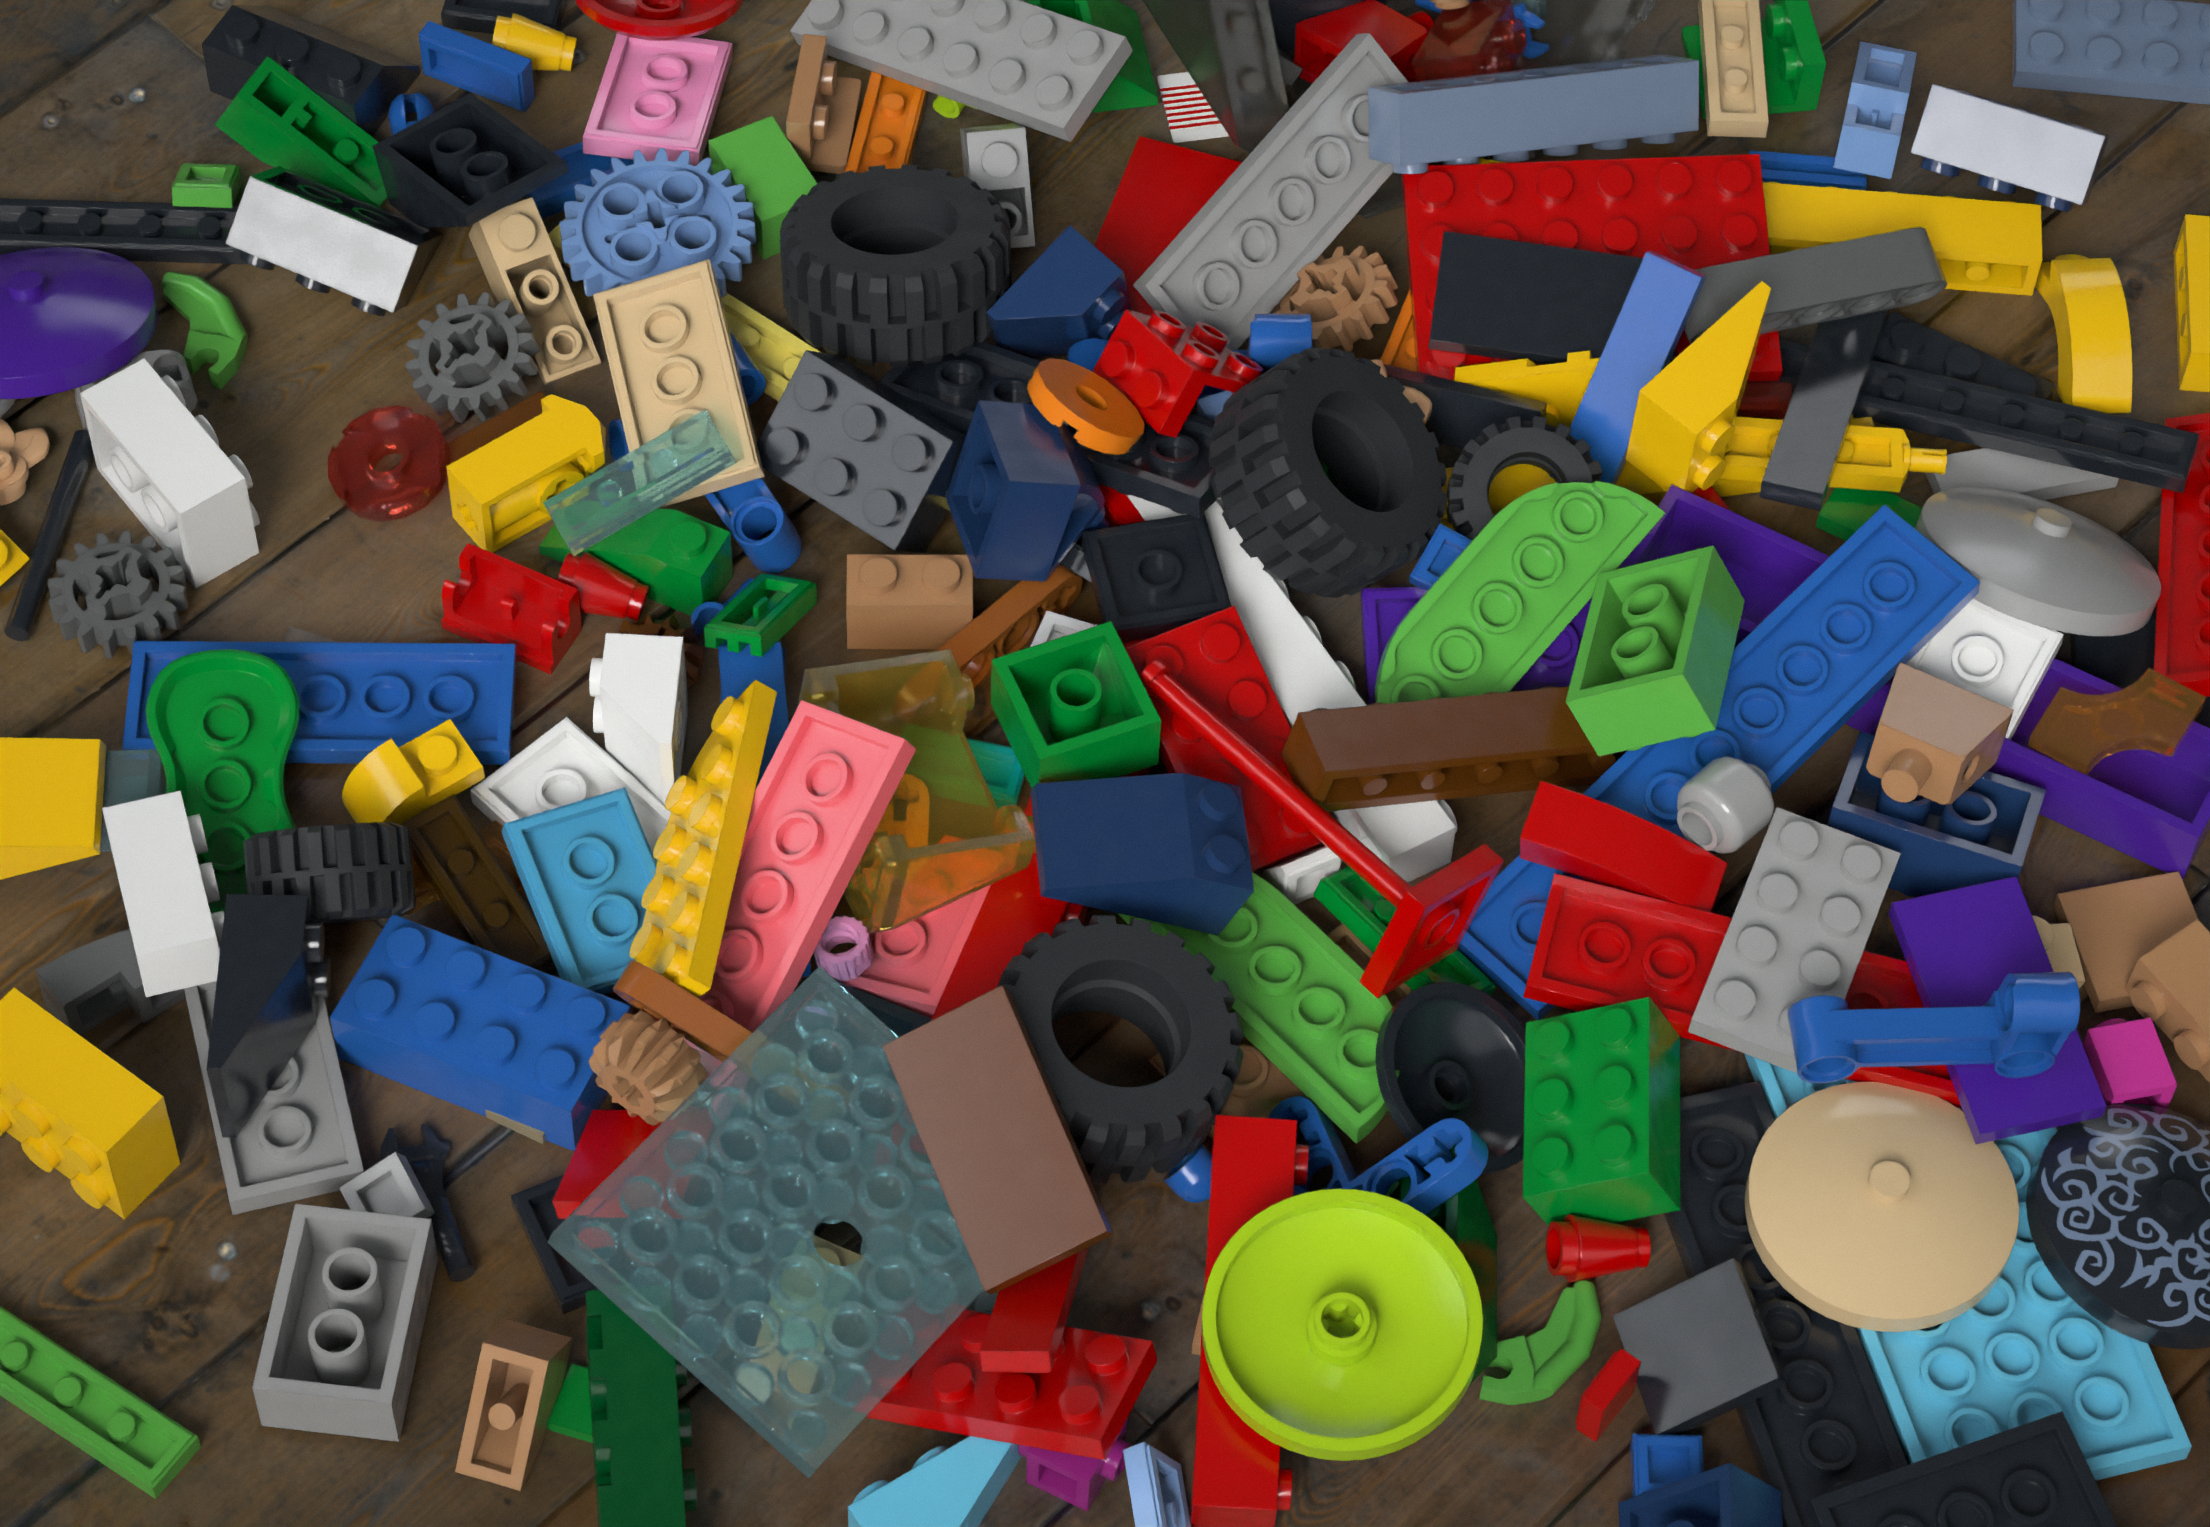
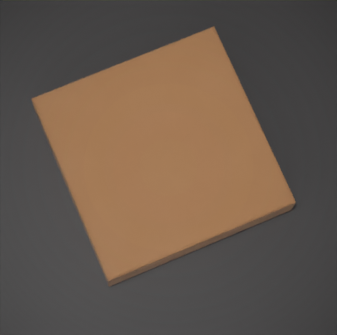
[2053,871,2199,1013]

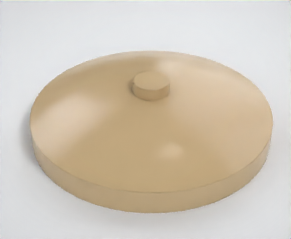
[1745,1082,2019,1332]

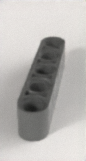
[1684,227,1947,345]

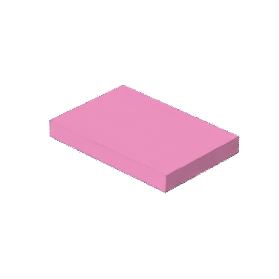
[583,33,733,166]

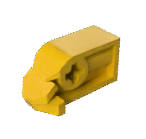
[446,394,606,553]

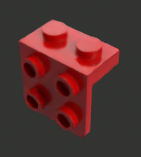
[1092,309,1263,438]

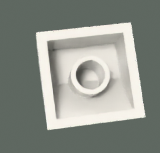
[589,633,688,804]

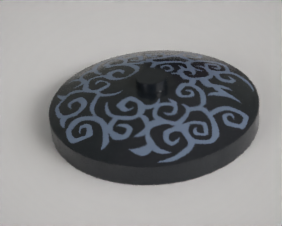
[2026,1103,2210,1349]

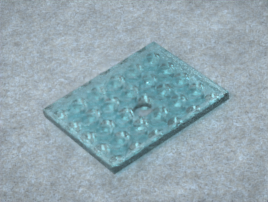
[547,966,984,1479]

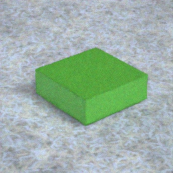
[172,163,241,208]

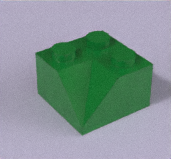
[991,621,1161,789]

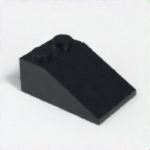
[372,93,569,227]
[206,894,331,1138]

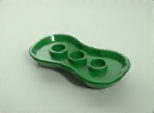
[146,649,299,913]

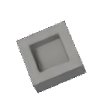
[339,1152,435,1219]

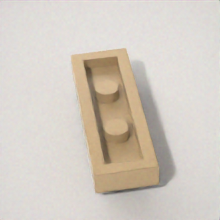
[1698,0,1769,138]

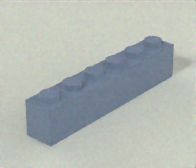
[1368,54,1699,174]

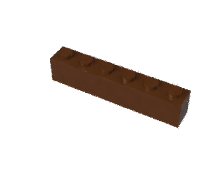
[1281,686,1627,812]

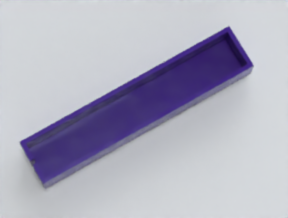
[1618,485,2210,880]

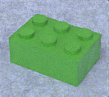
[1566,545,1745,756]

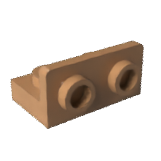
[786,34,862,174]

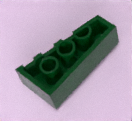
[586,1285,697,1527]

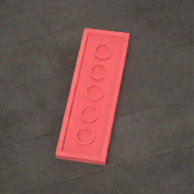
[684,700,916,1103]

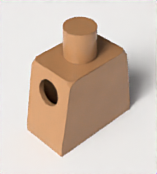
[1866,663,2014,805]

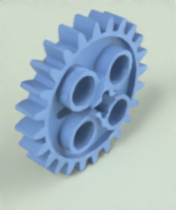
[560,148,756,297]

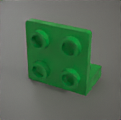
[1681,0,1826,119]

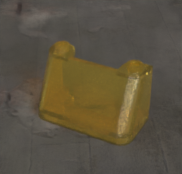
[797,649,1036,934]

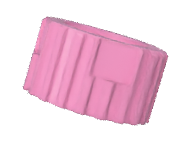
[813,916,874,981]

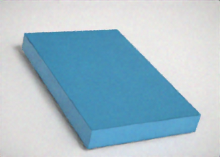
[501,787,657,995]

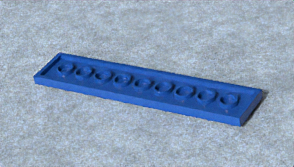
[1457,504,1980,1020]

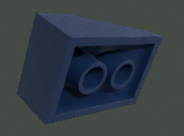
[1031,773,1254,935]

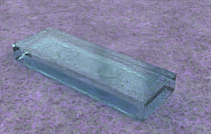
[543,409,737,556]

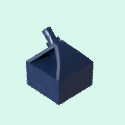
[945,400,1112,582]

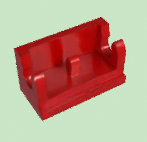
[441,543,582,675]

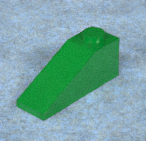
[215,56,387,207]
[539,502,733,616]

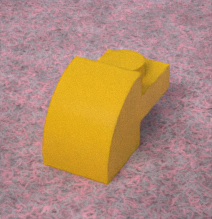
[342,719,485,824]

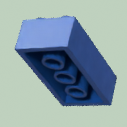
[330,915,631,1151]

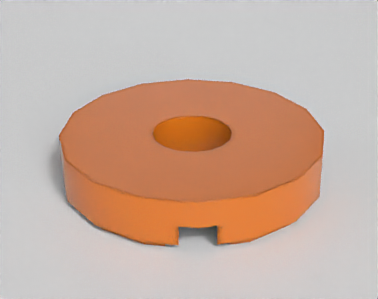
[1027,358,1144,455]

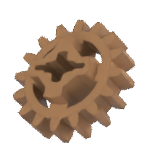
[1272,246,1398,352]

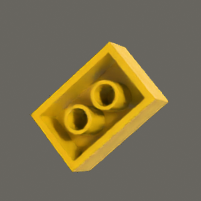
[0,988,180,1220]

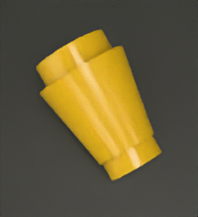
[492,13,577,72]

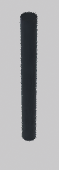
[4,430,94,641]

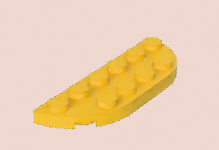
[629,680,777,998]

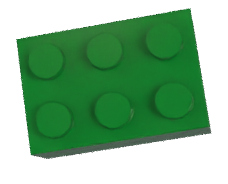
[1523,997,1680,1226]

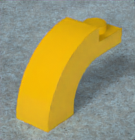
[2035,254,2132,414]

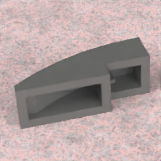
[35,929,186,1036]

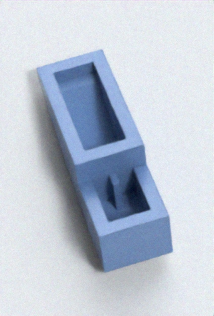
[1833,41,1917,179]

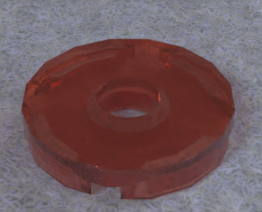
[328,405,451,522]

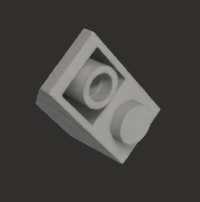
[960,123,1035,248]

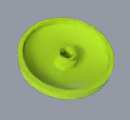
[1202,1189,1483,1461]

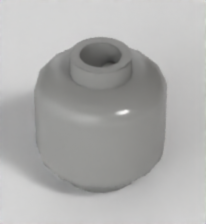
[1677,756,1774,854]

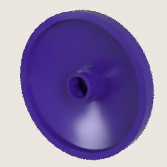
[0,247,158,399]

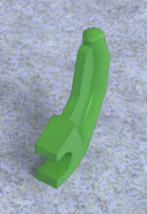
[161,271,248,390]
[1479,1280,1602,1405]

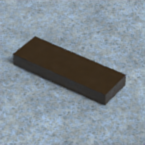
[399,794,553,970]

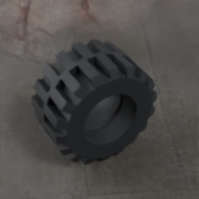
[1446,416,1603,540]
[243,822,416,924]

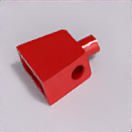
[1294,0,1437,84]

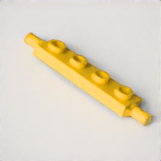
[1718,417,1947,492]

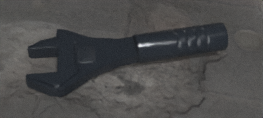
[380,1124,475,1282]

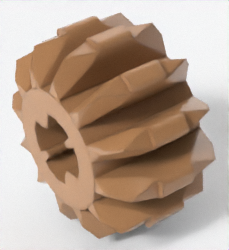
[588,1010,708,1126]

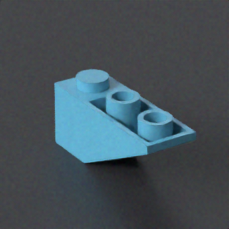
[848,1436,1022,1527]

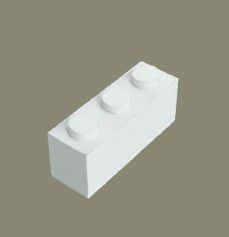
[102,791,224,997]

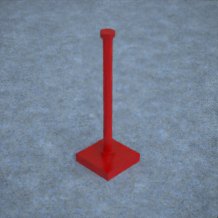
[1139,659,1504,999]

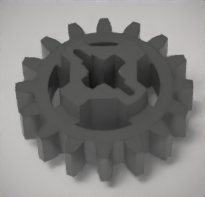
[405,292,540,423]
[48,531,188,658]

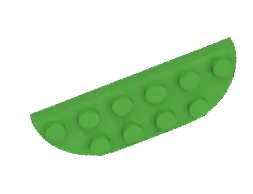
[1375,481,1665,704]
[1117,872,1399,1144]

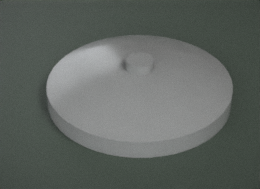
[1915,487,2161,636]

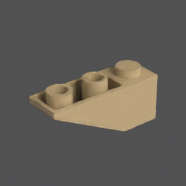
[469,197,602,385]

